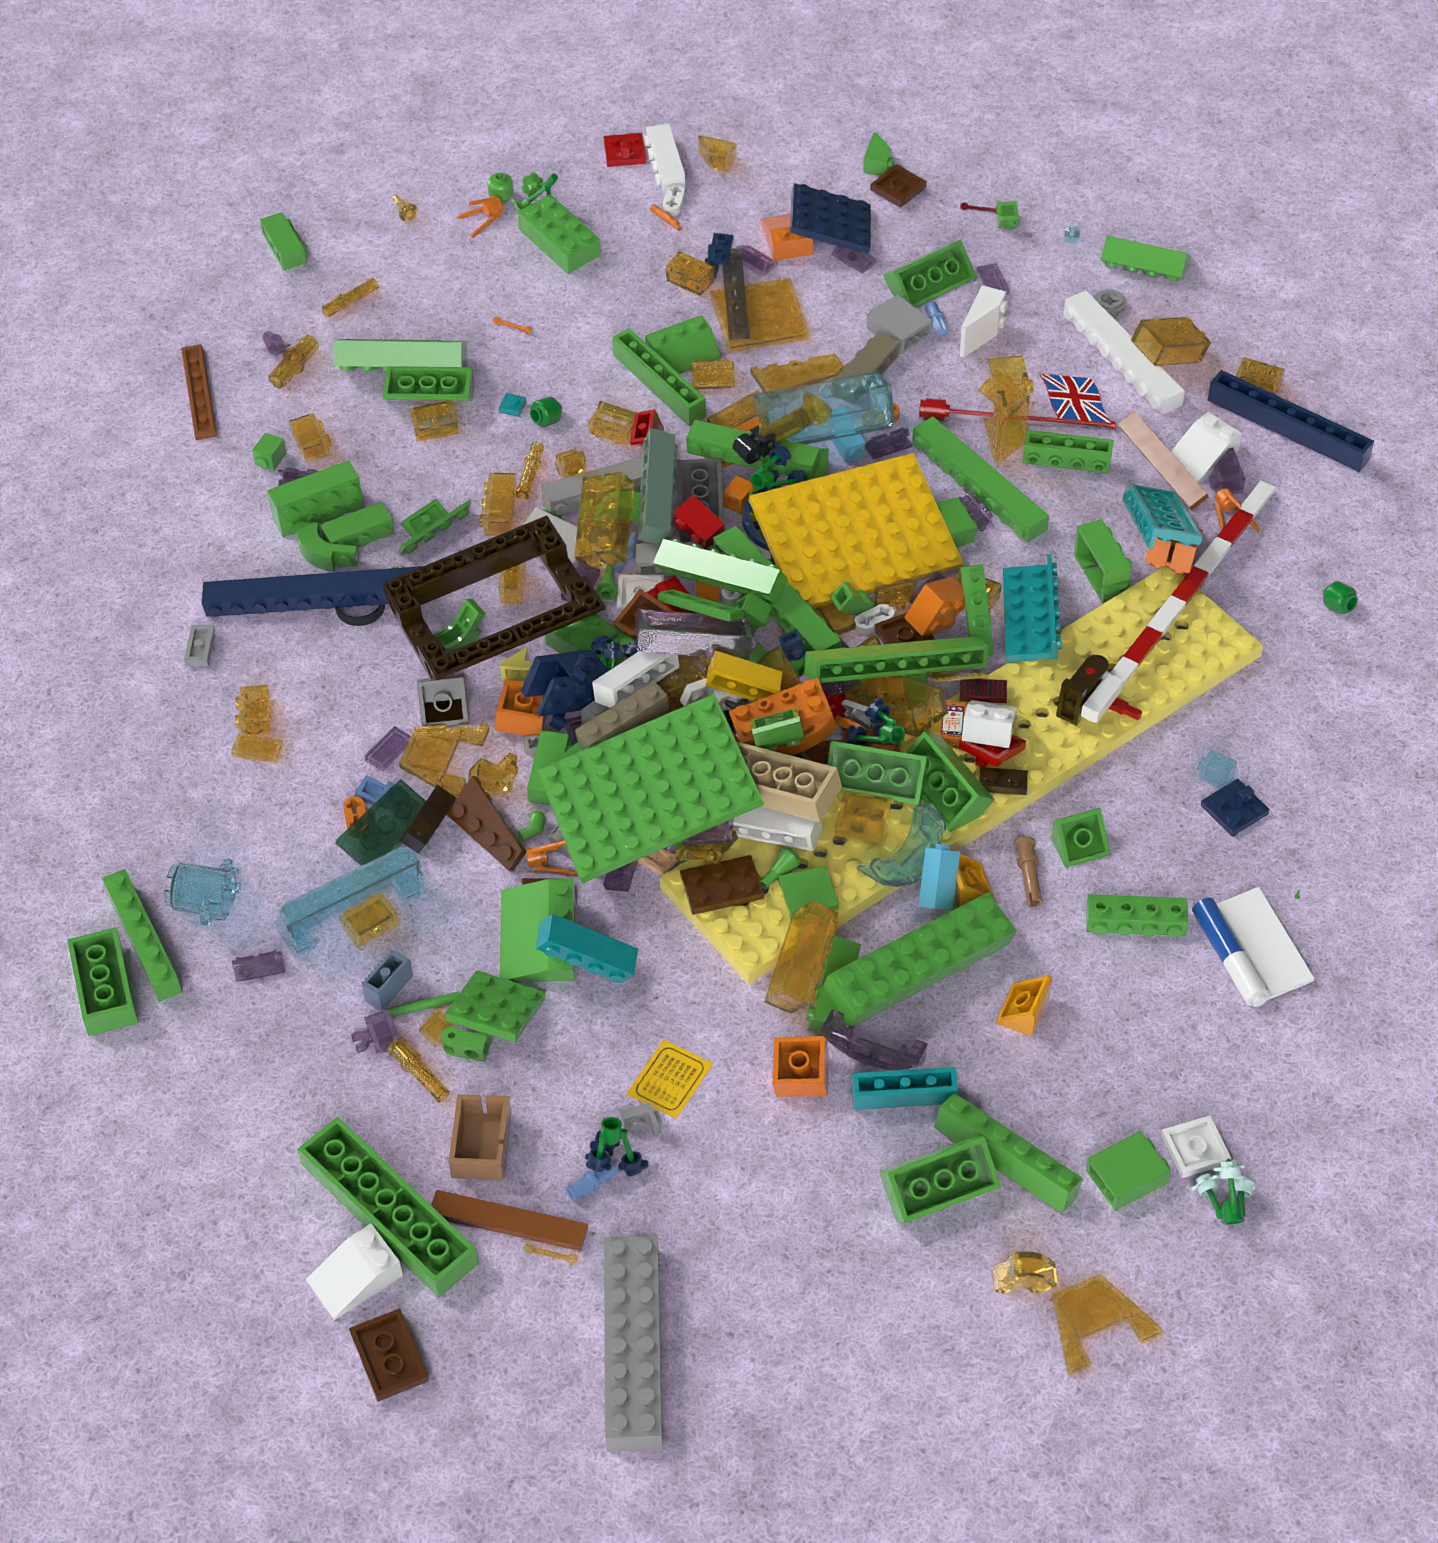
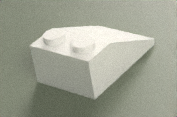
[960,286,1008,358]
[1171,412,1242,484]
[961,700,1019,748]
[306,1224,403,1320]

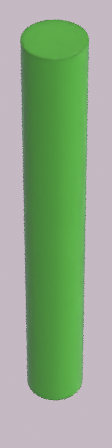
[385,992,459,1018]

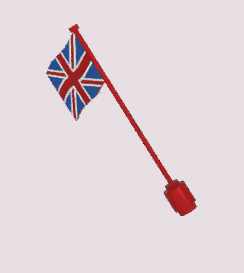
[919,374,1116,430]

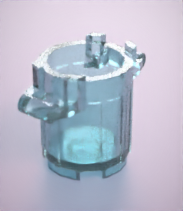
[164,859,241,926]

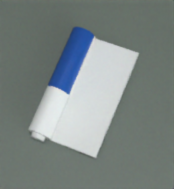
[1192,887,1315,1007]

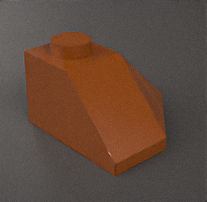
[612,589,677,637]

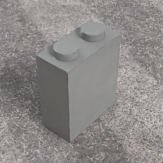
[867,294,932,354]

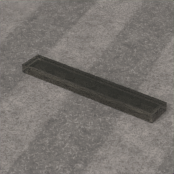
[722,248,750,340]

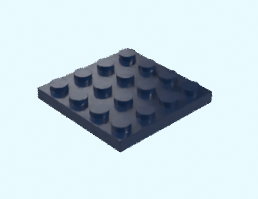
[790,183,871,254]

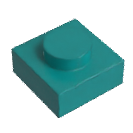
[499,393,527,417]

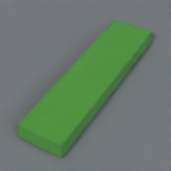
[658,590,744,622]

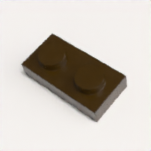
[979,767,1028,795]

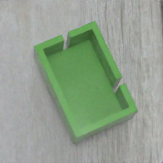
[1074,519,1132,603]

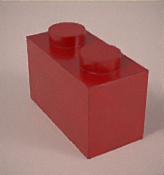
[674,495,725,550]

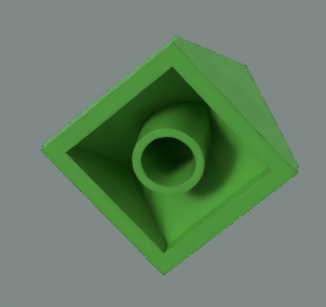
[1051,808,1111,867]

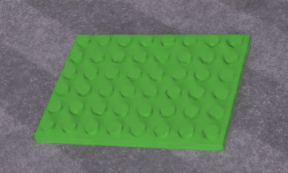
[538,693,764,884]

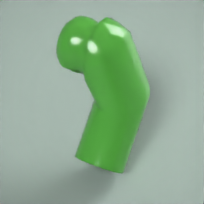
[518,810,546,841]

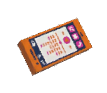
[940,701,966,744]

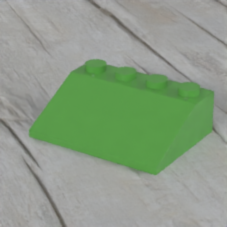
[500,878,575,982]

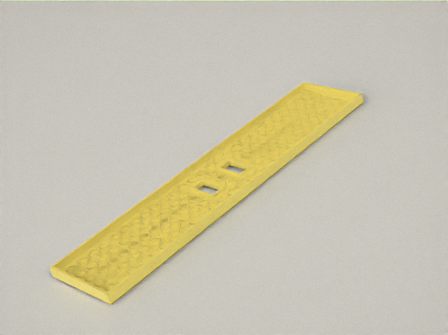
[659,566,1263,985]

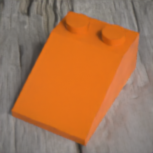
[760,214,813,261]

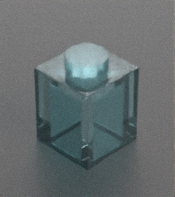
[1197,749,1237,789]

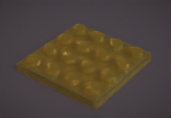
[710,278,809,353]

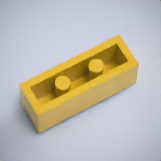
[705,651,783,701]

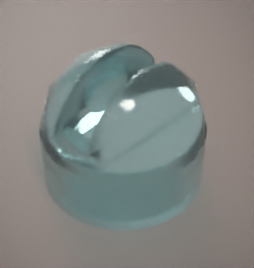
[1064,226,1080,243]

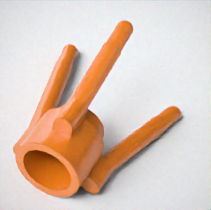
[457,196,504,238]
[1214,489,1260,532]
[527,840,578,876]

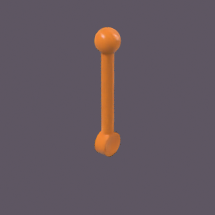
[493,317,532,334]

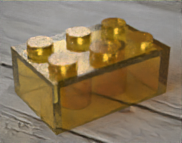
[1131,316,1211,366]

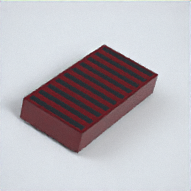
[959,679,1007,703]

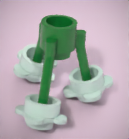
[1191,1158,1255,1225]

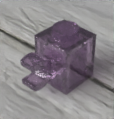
[351,1009,400,1054]

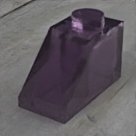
[1209,448,1246,495]

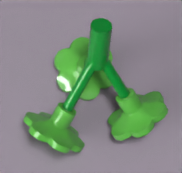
[511,172,558,211]

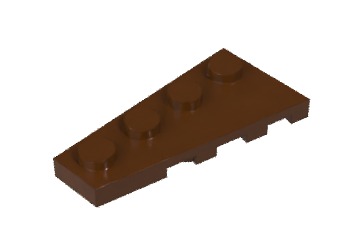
[446,776,527,871]

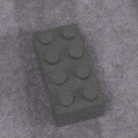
[677,458,724,542]

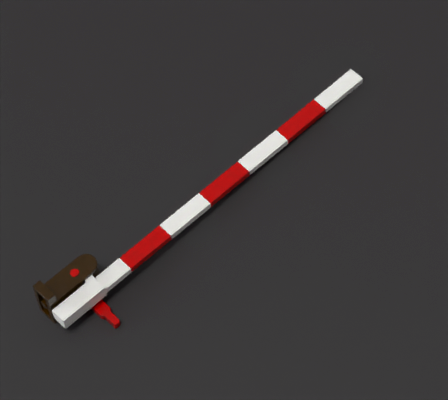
[1056,480,1275,726]

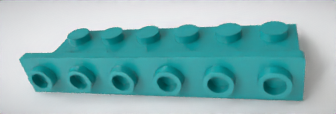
[1123,483,1203,549]
[1003,555,1062,663]

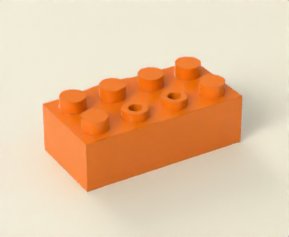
[729,677,837,756]

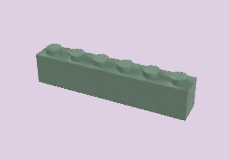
[637,428,678,545]

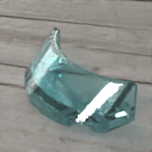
[857,803,946,887]

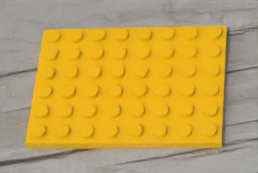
[749,453,964,609]

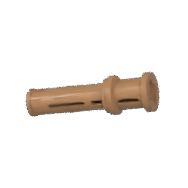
[1014,836,1043,907]

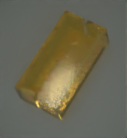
[574,471,635,569]
[844,675,949,737]
[764,901,839,1014]

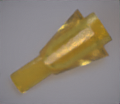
[392,194,418,222]

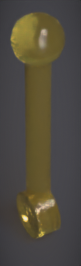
[524,1243,578,1265]

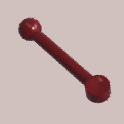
[960,203,997,214]

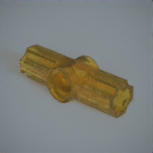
[268,334,319,389]

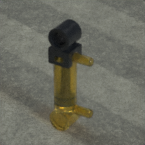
[732,392,832,464]

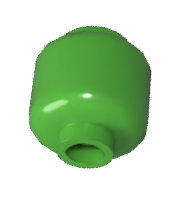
[487,172,514,203]

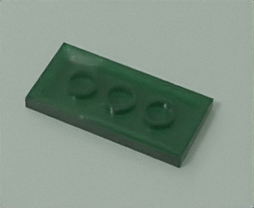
[335,779,426,874]

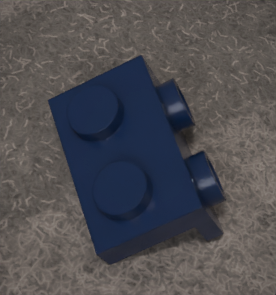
[704,233,734,279]

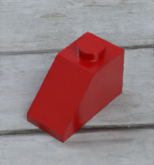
[630,409,664,446]

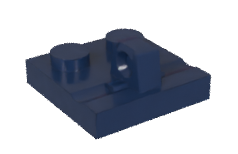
[1200,778,1270,837]

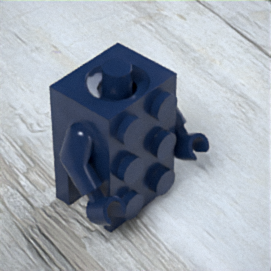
[521,649,609,731]

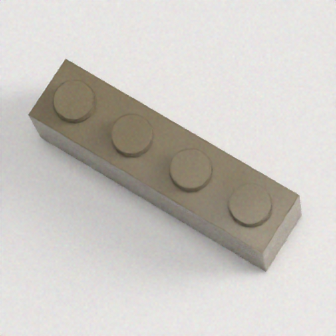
[831,332,900,406]
[575,681,670,750]

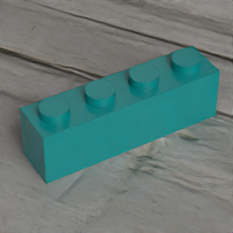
[536,914,638,983]
[851,1067,959,1110]

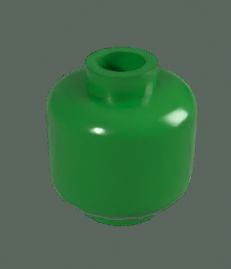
[530,397,562,427]
[1323,581,1358,614]

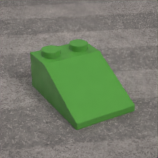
[750,708,804,751]

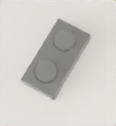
[184,625,215,666]

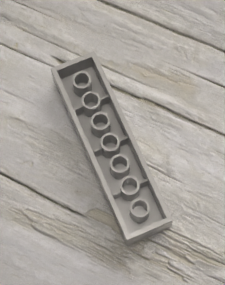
[604,1235,663,1452]

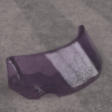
[820,1009,928,1070]

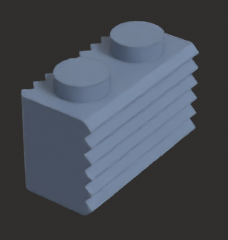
[361,950,414,1010]

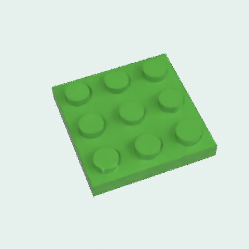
[445,970,546,1043]

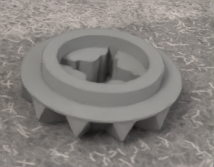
[1094,289,1126,315]

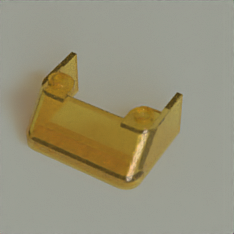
[983,355,1034,463]

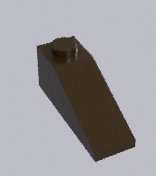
[399,784,457,854]

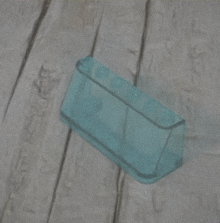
[753,372,895,444]
[275,847,425,959]

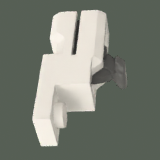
[680,678,754,711]

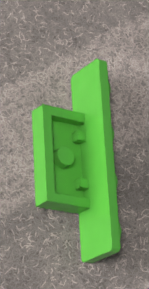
[398,498,472,556]
[960,564,994,656]

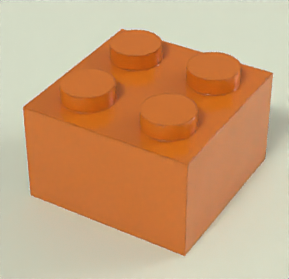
[904,577,965,636]
[495,678,546,736]
[772,1036,829,1097]

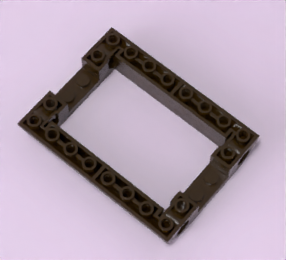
[381,515,606,681]

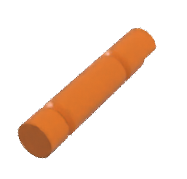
[650,204,682,231]

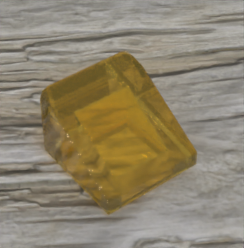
[419,1008,453,1047]

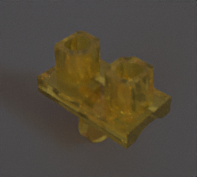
[874,576,916,611]

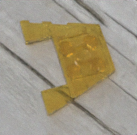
[399,724,490,798]
[1052,1274,1163,1376]

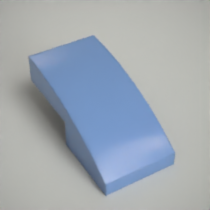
[354,775,410,812]

